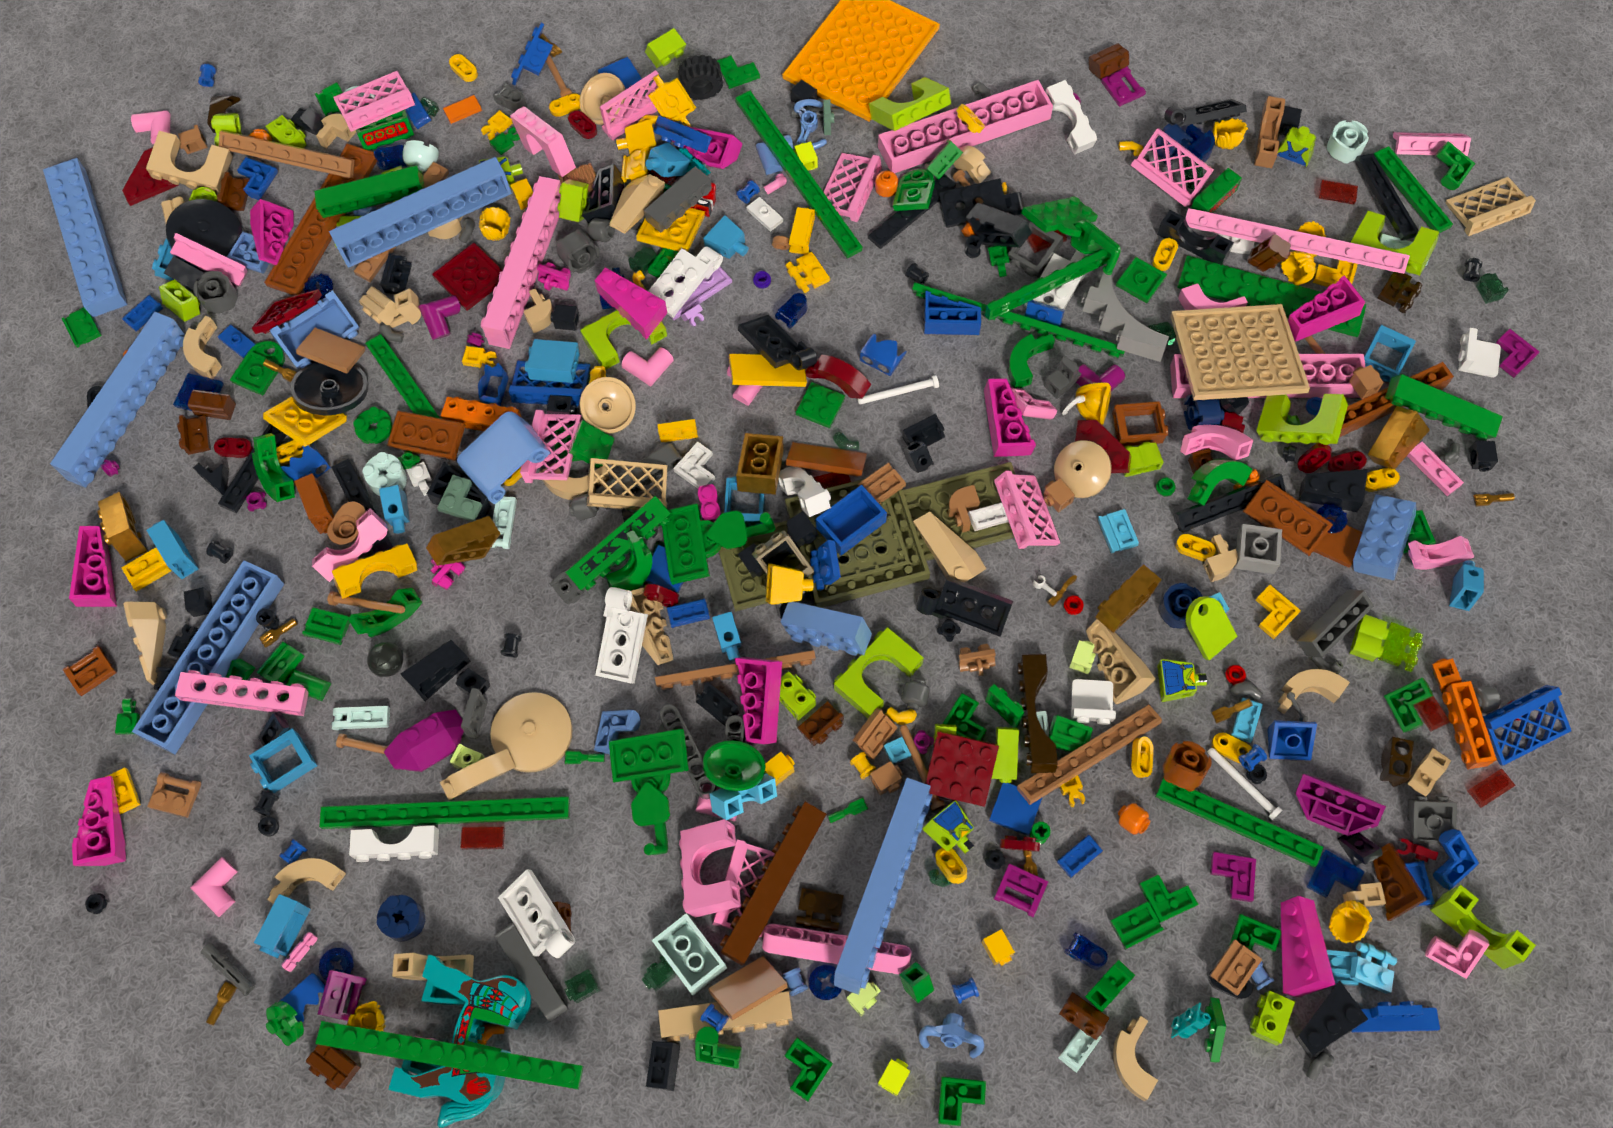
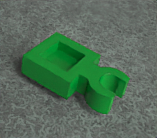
[489,127,520,155]

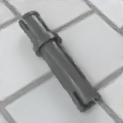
[792,106,844,120]
[201,943,255,996]

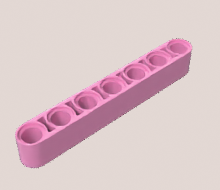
[762,924,911,974]

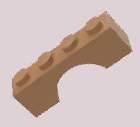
[1254,96,1285,168]

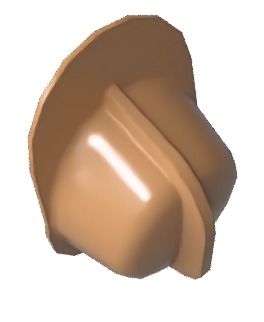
[327,502,366,545]

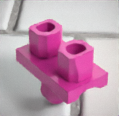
[537,262,571,291]
[430,559,465,590]

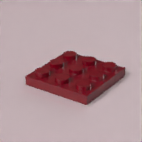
[432,243,503,311]
[925,731,999,807]

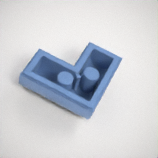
[756,135,794,175]
[227,232,269,274]
[594,710,641,754]

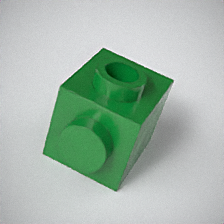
[899,962,934,1003]

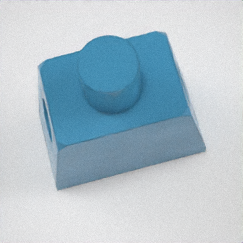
[645,143,690,177]
[703,215,749,259]
[379,485,410,534]
[1449,560,1484,611]
[712,611,741,661]

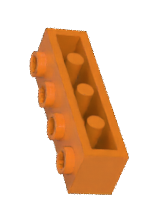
[441,397,522,431]
[1442,681,1497,770]

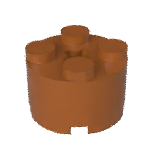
[1163,741,1212,791]

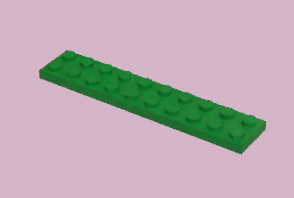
[1177,255,1367,337]

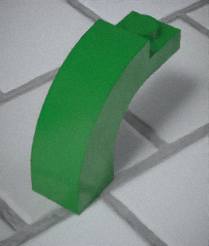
[1008,334,1055,389]
[252,433,295,502]
[1187,458,1253,506]
[606,530,652,591]
[348,588,422,637]

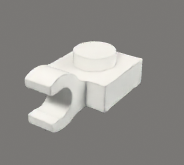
[406,462,432,496]

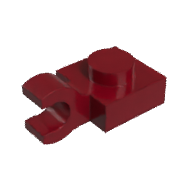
[1396,838,1438,863]

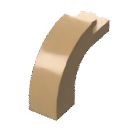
[183,316,222,381]
[539,463,610,500]
[1277,669,1350,714]
[440,749,516,801]
[267,858,346,904]
[392,953,474,981]
[1113,1016,1158,1101]

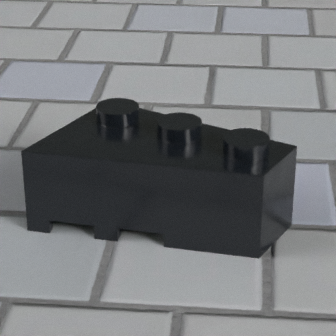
[582,164,624,223]
[966,203,1032,248]
[426,462,491,520]
[1298,469,1368,513]
[400,640,471,702]
[1296,981,1368,1058]

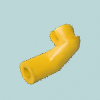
[885,707,917,725]

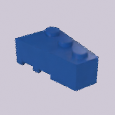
[924,291,981,335]

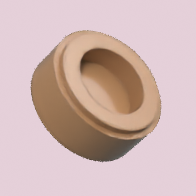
[772,236,790,250]

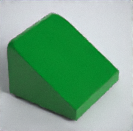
[225,659,255,680]

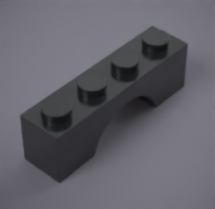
[1157,210,1234,266]
[738,511,818,578]

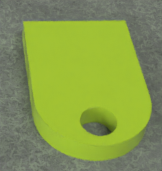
[1186,596,1237,661]

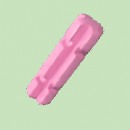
[281,932,317,972]

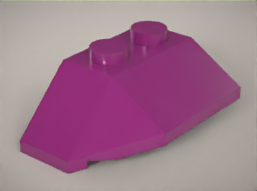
[384,709,464,772]
[1295,774,1386,836]

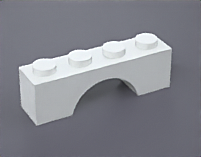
[1045,80,1097,154]
[778,466,831,517]
[349,826,439,862]

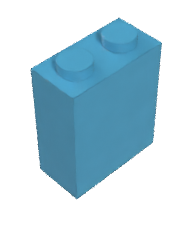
[525,339,580,383]

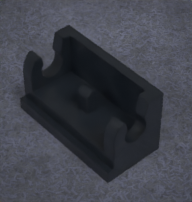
[380,253,412,294]
[164,256,204,290]
[902,413,945,447]
[696,682,739,727]
[646,1041,680,1091]

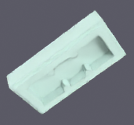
[1059,1029,1102,1073]

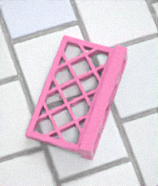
[600,70,659,140]
[333,71,415,132]
[1131,128,1214,207]
[824,153,882,222]
[520,410,582,483]
[994,471,1060,549]
[712,839,775,938]

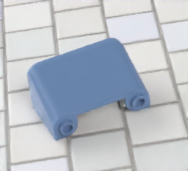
[269,290,359,369]
[457,412,550,504]

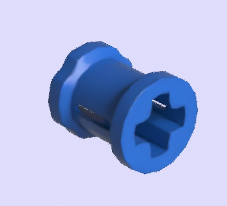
[198,64,216,87]
[737,180,760,204]
[1238,744,1267,771]
[279,839,307,864]
[952,977,979,1004]
[700,1003,729,1033]

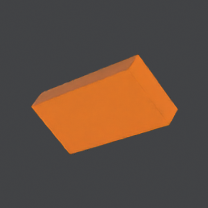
[443,95,482,124]

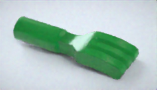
[564,751,605,764]
[827,798,868,824]

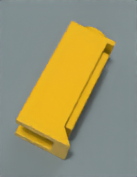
[789,207,815,255]

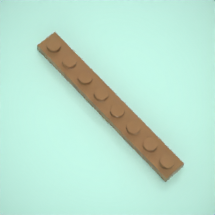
[219,131,355,178]
[354,162,449,283]
[655,650,816,690]
[1017,705,1162,805]

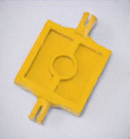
[648,74,696,127]

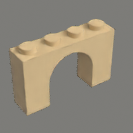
[146,131,233,193]

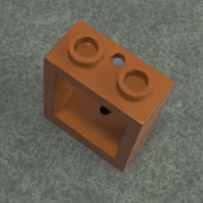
[1112,401,1168,446]
[294,473,334,534]

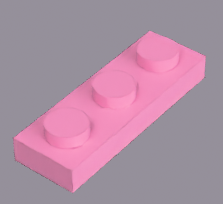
[1407,442,1464,496]

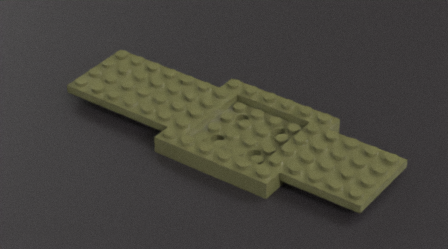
[719,462,1032,612]

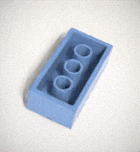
[1353,494,1416,580]
[781,602,872,655]

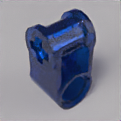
[374,145,408,170]
[775,293,808,329]
[1064,932,1108,970]

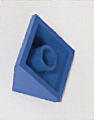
[1267,720,1317,761]

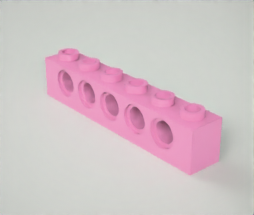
[175,670,309,716]

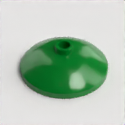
[703,741,766,791]

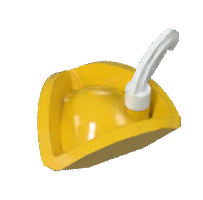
[1062,383,1111,425]

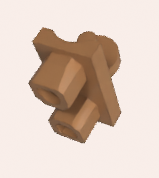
[959,644,996,676]

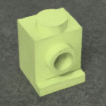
[1069,640,1096,674]
[450,744,485,770]
[847,982,881,1017]

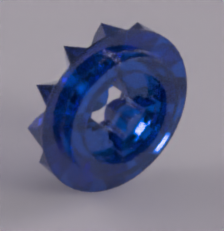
[304,273,333,299]
[1316,503,1348,533]
[319,948,354,981]
[809,965,842,1001]

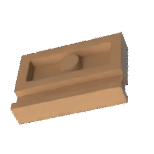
[858,463,906,504]
[853,708,897,759]
[1209,940,1262,996]

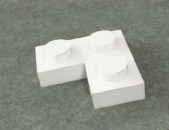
[673,442,715,489]

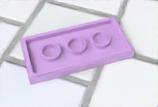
[665,267,732,320]

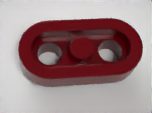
[568,111,597,139]
[214,438,253,458]
[1298,443,1332,473]
[1328,451,1367,472]
[643,584,679,607]
[999,835,1040,852]

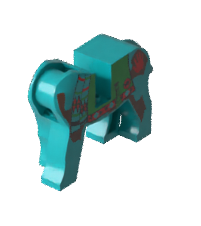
[388,955,532,1128]

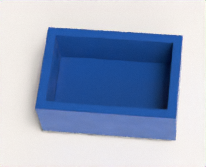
[816,485,887,556]

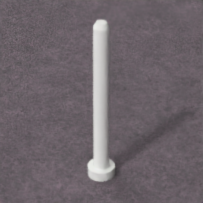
[858,375,939,404]
[1207,748,1282,820]

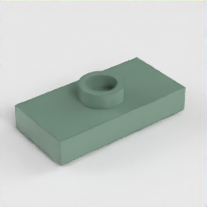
[823,99,834,135]

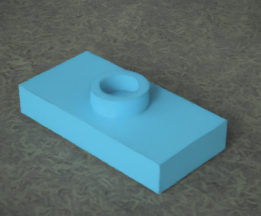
[1231,698,1263,743]

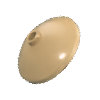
[580,73,626,125]
[579,377,636,434]
[1054,441,1111,498]

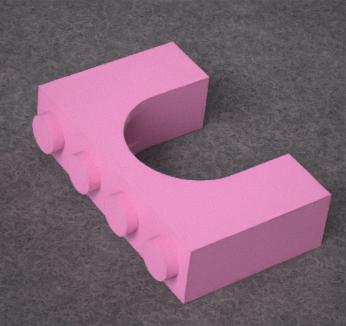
[510,106,576,177]
[679,819,741,918]

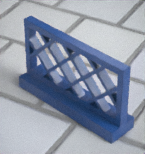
[509,361,590,406]
[1483,685,1572,766]

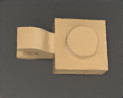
[1343,882,1386,907]

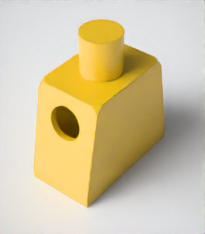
[616,119,657,154]
[765,564,813,604]

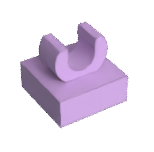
[680,304,704,327]

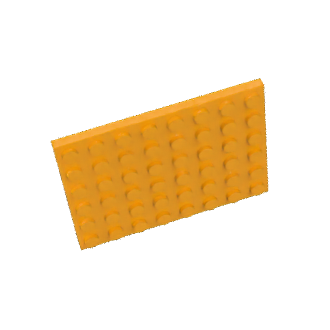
[782,0,940,122]

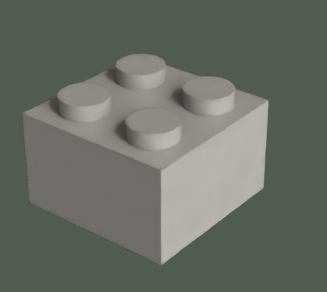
[1234,524,1282,574]

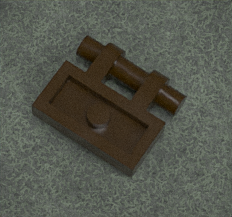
[1377,272,1423,313]
[796,888,844,932]

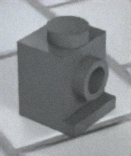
[549,571,584,605]

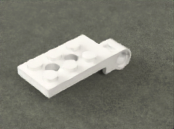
[648,246,723,318]
[1024,250,1090,309]
[595,587,648,683]
[498,869,575,958]

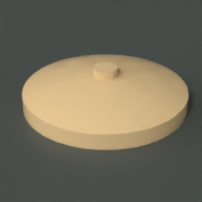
[491,692,573,772]

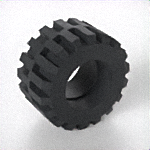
[678,55,723,100]

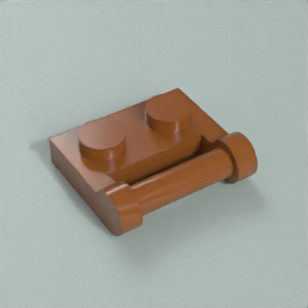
[63,646,117,696]

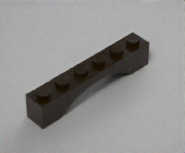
[1017,654,1058,773]

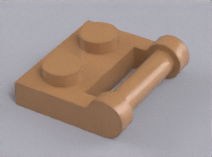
[147,772,201,818]

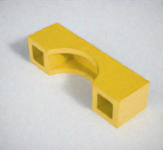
[332,543,417,599]

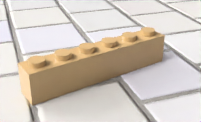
[658,991,793,1043]

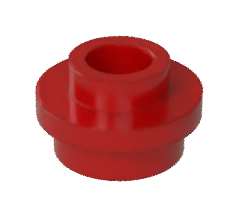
[1064,596,1084,615]
[1225,665,1246,685]

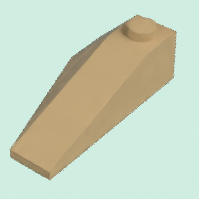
[609,174,665,234]
[913,512,986,582]
[630,588,673,665]
[124,602,167,686]
[1086,619,1156,704]

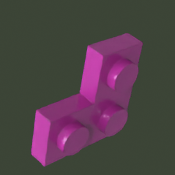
[1495,329,1540,378]
[1210,852,1256,903]

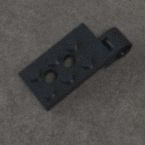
[1164,99,1247,127]
[939,178,1025,228]
[738,315,817,371]
[916,576,1013,637]

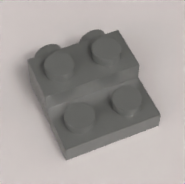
[1408,795,1457,844]

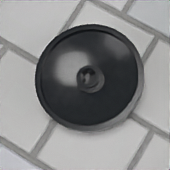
[166,199,242,257]
[290,362,368,416]

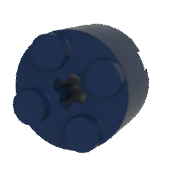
[1151,124,1193,165]
[1184,394,1224,430]
[1159,583,1203,629]
[376,895,426,942]

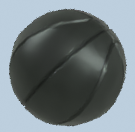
[367,642,403,677]

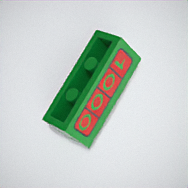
[356,109,414,150]
[1191,168,1242,213]

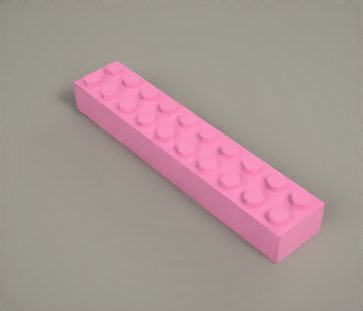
[878,80,1053,173]
[481,176,561,349]
[1170,354,1365,398]

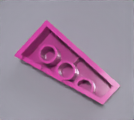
[594,267,667,340]
[1288,275,1365,342]
[984,378,1036,457]
[69,526,117,607]
[735,657,782,744]
[1281,896,1335,997]

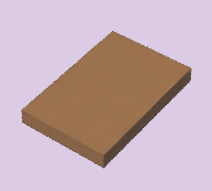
[296,328,365,373]
[708,956,788,1021]

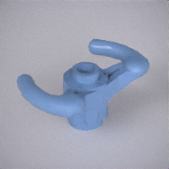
[794,99,827,150]
[919,1013,984,1058]

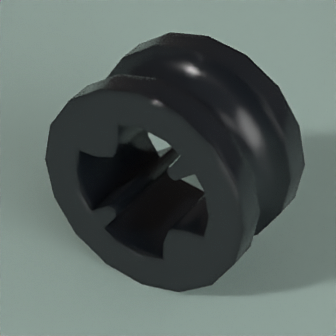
[258,817,279,837]

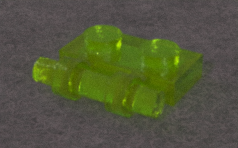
[1378,622,1423,672]

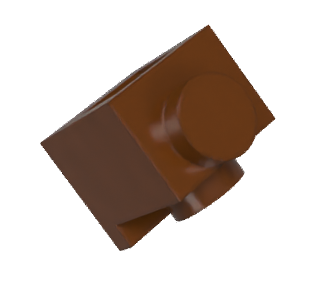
[1188,448,1213,475]

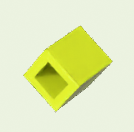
[794,142,818,170]
[878,1058,910,1096]

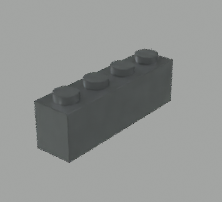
[644,166,712,233]
[1297,590,1374,658]

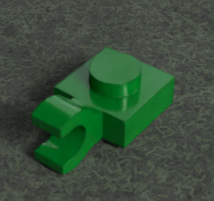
[988,246,1009,278]
[115,698,140,735]

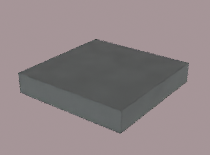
[461,688,488,739]

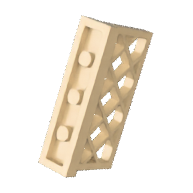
[1445,177,1536,236]
[587,458,667,510]

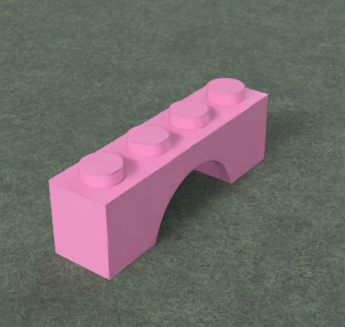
[312,509,388,582]

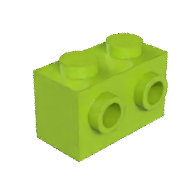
[645,28,686,68]
[265,115,307,148]
[558,179,589,222]
[159,279,200,322]
[779,671,816,721]
[1250,991,1295,1046]

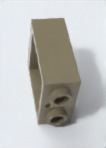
[752,530,814,579]

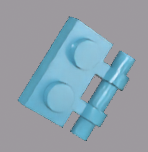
[1350,942,1397,994]

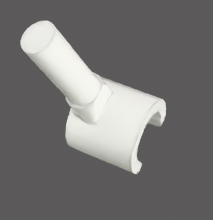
[1033,575,1057,596]

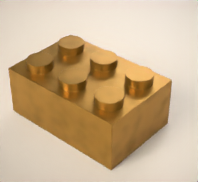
[736,433,783,495]

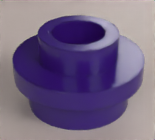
[753,271,771,289]

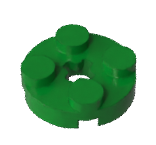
[353,407,393,444]
[266,1001,304,1046]

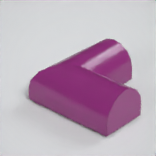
[418,296,460,340]
[1076,364,1125,391]

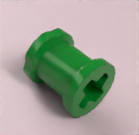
[1030,822,1051,844]

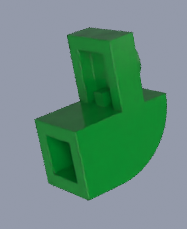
[1085,960,1135,1012]

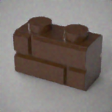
[1089,43,1129,79]
[1247,234,1291,272]
[188,390,236,420]
[306,1045,361,1090]

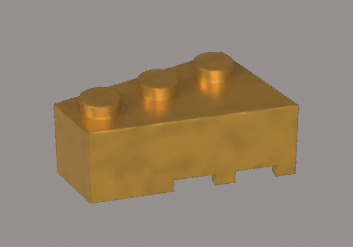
[1368,406,1430,470]
[97,492,148,562]
[426,516,501,566]
[1095,564,1162,633]

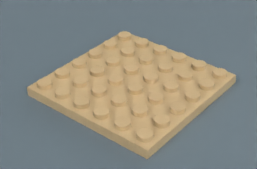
[1171,304,1310,400]

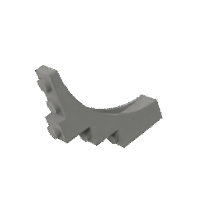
[1081,264,1169,362]

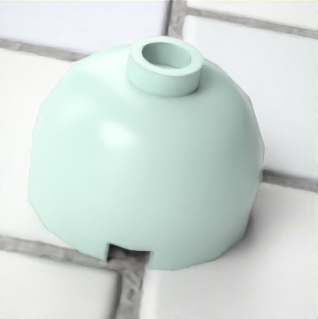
[403,140,439,173]

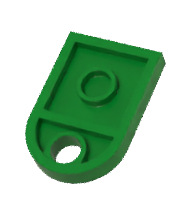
[893,169,935,211]
[230,341,285,396]

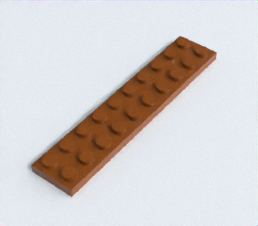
[264,144,379,296]

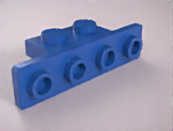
[511,23,553,85]
[653,115,712,153]
[1351,1001,1440,1033]

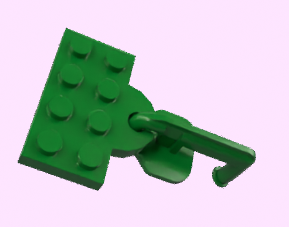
[1021,197,1121,275]
[662,504,776,585]
[609,729,689,855]

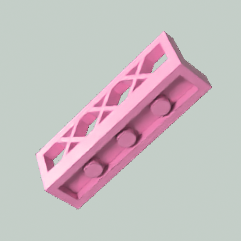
[1393,132,1471,156]
[170,233,248,287]

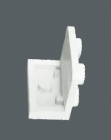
[1458,328,1501,378]
[1071,679,1116,725]

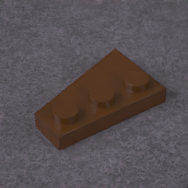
[1373,843,1427,921]

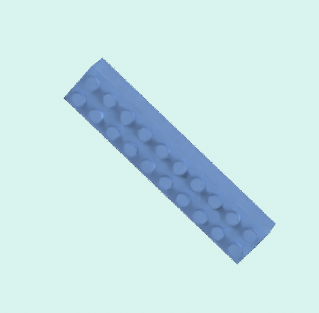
[329,157,512,268]
[43,158,128,317]
[50,312,185,488]
[132,560,284,755]
[834,778,933,995]

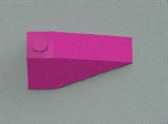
[671,126,743,169]
[250,199,294,265]
[72,776,126,866]

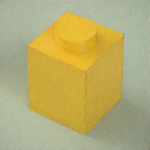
[510,178,533,210]
[765,752,795,786]
[981,929,1015,966]

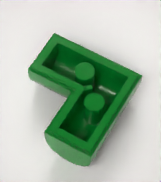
[1435,141,1475,190]
[280,669,331,702]
[1384,678,1433,733]
[943,693,987,741]
[1229,914,1281,952]
[695,1027,742,1069]
[784,1037,833,1102]
[938,1077,986,1126]

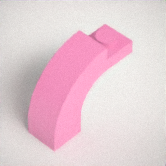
[1178,284,1248,310]
[1180,425,1253,461]
[1408,536,1474,570]

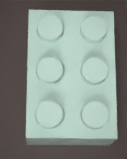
[652,913,727,996]

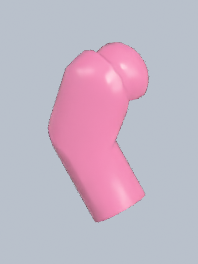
[764,174,787,194]

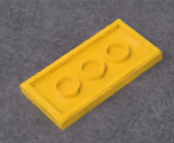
[729,354,807,387]

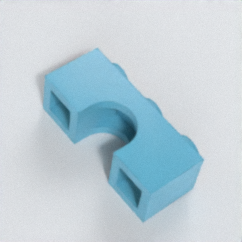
[709,773,777,820]

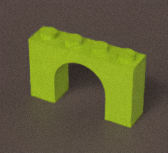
[869,77,951,131]
[1351,211,1439,276]
[580,309,667,370]
[1256,394,1348,445]
[834,627,924,719]
[934,724,1019,783]
[1430,885,1536,969]

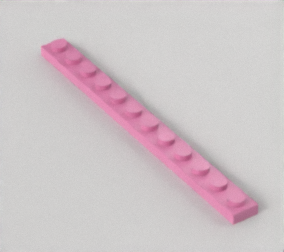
[1186,208,1410,274]

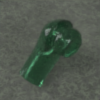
[420,97,439,117]
[833,432,859,450]
[928,869,953,887]

